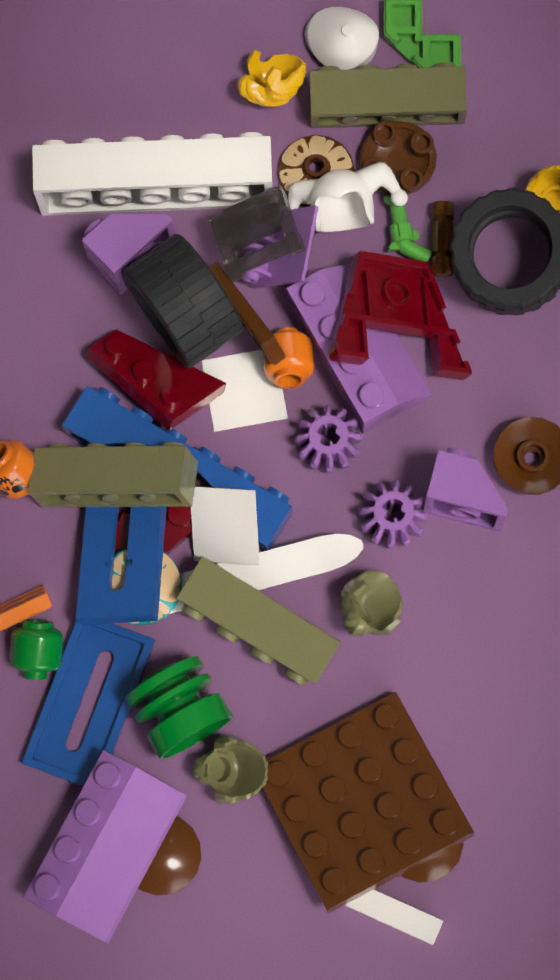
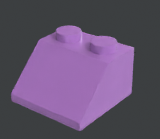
[82,213,175,296]
[423,448,508,532]

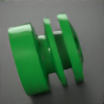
[125,656,234,760]

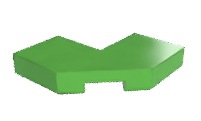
[384,0,461,68]

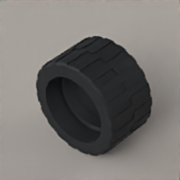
[450,188,560,316]
[122,233,243,368]

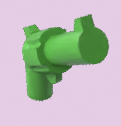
[383,196,432,262]

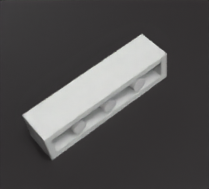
[344,890,443,945]

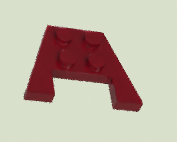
[329,251,472,380]

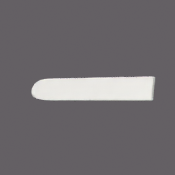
[170,534,363,614]

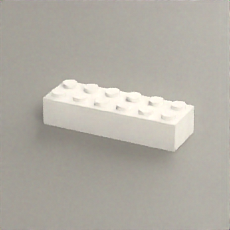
[32,132,273,216]

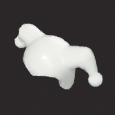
[285,162,408,233]

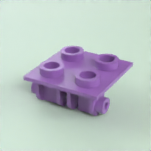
[240,204,318,289]

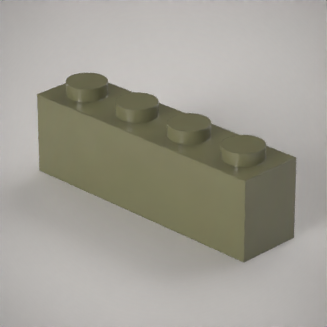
[310,62,467,128]
[28,442,198,507]
[177,557,341,686]

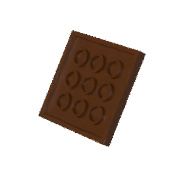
[262,692,474,914]

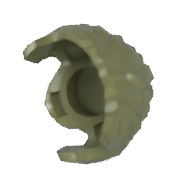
[340,570,403,636]
[192,736,268,805]

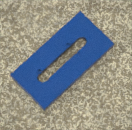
[76,507,167,625]
[21,620,156,787]

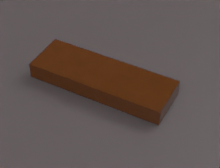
[209,262,286,365]

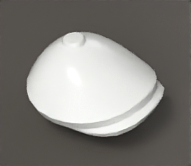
[304,7,379,70]

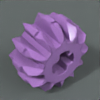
[295,404,362,473]
[359,480,428,549]

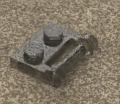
[208,185,305,282]

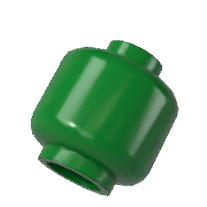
[10,620,63,680]

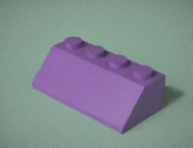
[286,263,432,434]
[23,750,187,943]

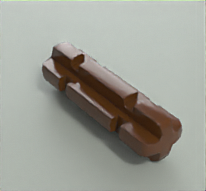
[431,201,454,277]

